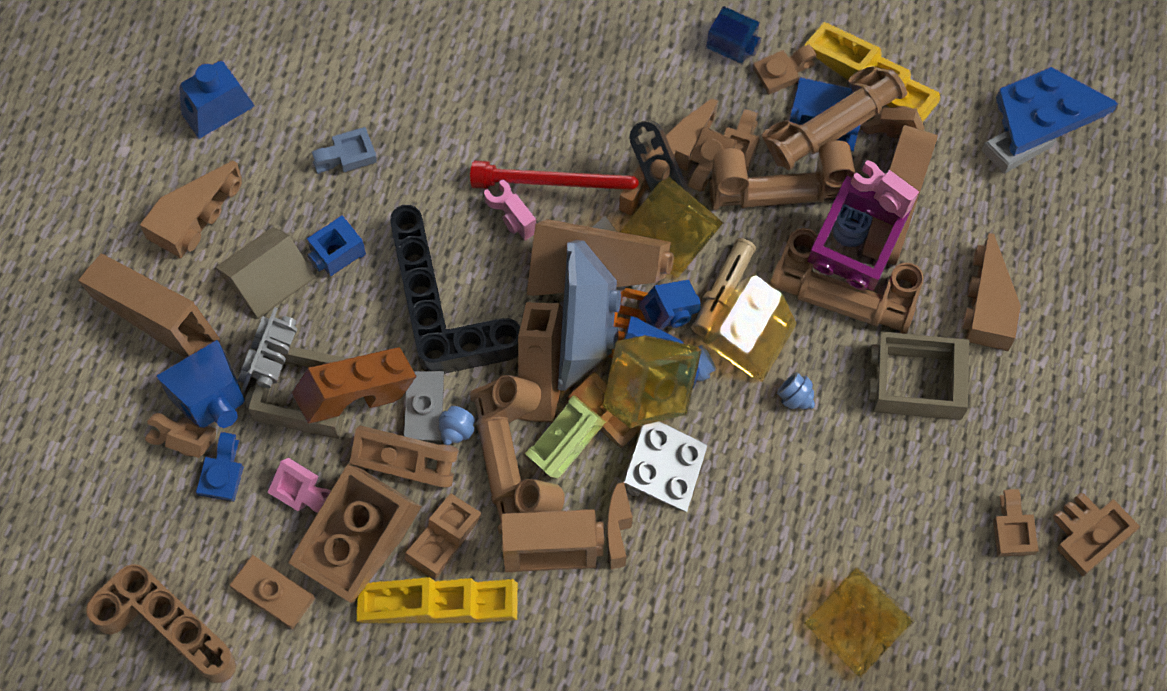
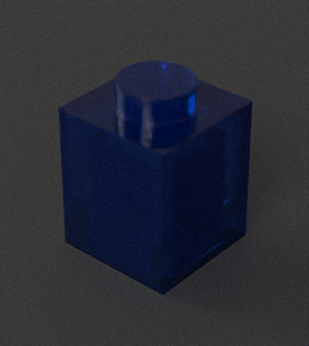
[706,6,762,64]

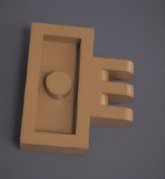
[1053,493,1140,577]

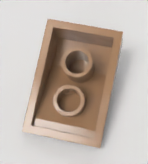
[288,464,422,603]

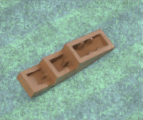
[619,98,718,216]

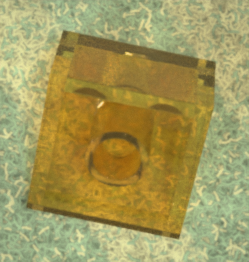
[620,177,724,278]
[702,274,797,382]
[603,335,702,428]

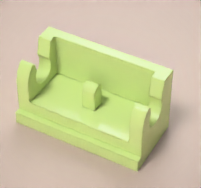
[525,395,606,479]

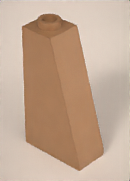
[527,219,674,296]
[78,253,221,358]

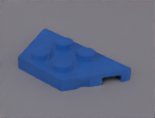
[996,67,1118,156]

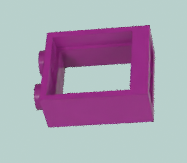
[807,176,911,291]

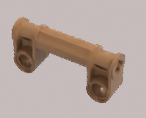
[761,66,907,170]
[709,140,855,210]
[769,228,924,334]
[470,375,565,535]

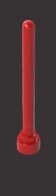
[470,160,639,190]

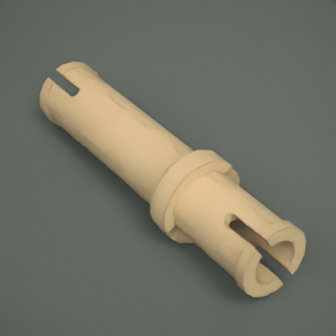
[691,238,756,338]

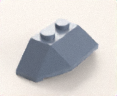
[557,240,621,391]

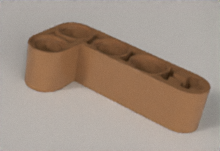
[862,125,938,266]
[86,564,236,683]

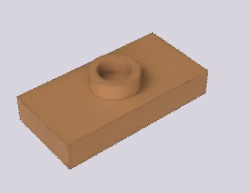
[229,555,315,629]

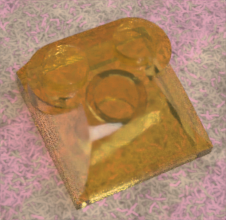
[804,567,915,678]

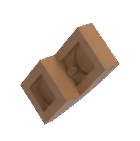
[566,372,644,448]
[607,482,633,569]
[405,493,481,580]

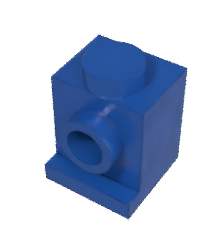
[307,215,366,277]
[639,280,701,330]

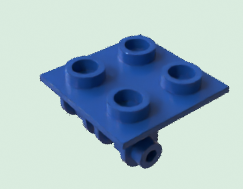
[789,77,860,152]

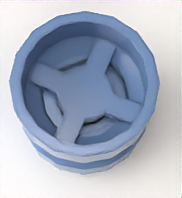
[832,204,872,247]

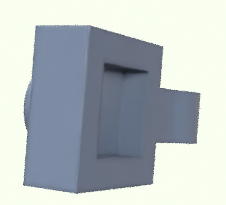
[312,127,377,174]

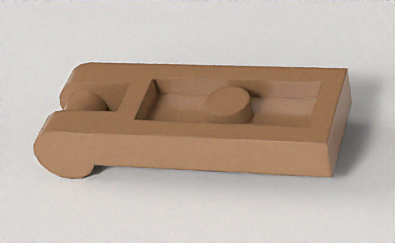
[350,425,458,487]

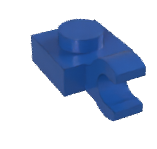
[196,432,244,502]

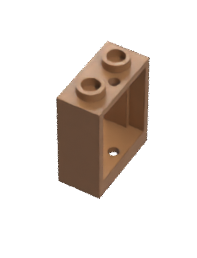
[501,509,604,572]

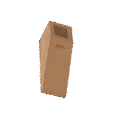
[140,160,242,258]
[961,233,1021,351]
[518,302,563,423]

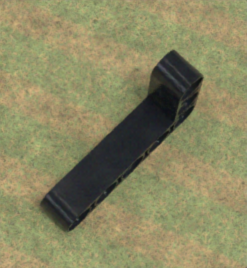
[390,205,520,374]

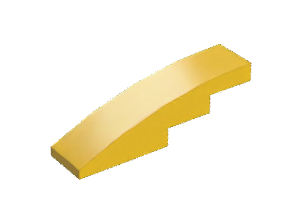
[805,22,940,123]
[357,577,518,623]

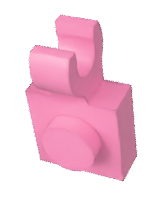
[851,160,919,219]
[484,180,536,240]
[267,458,331,513]

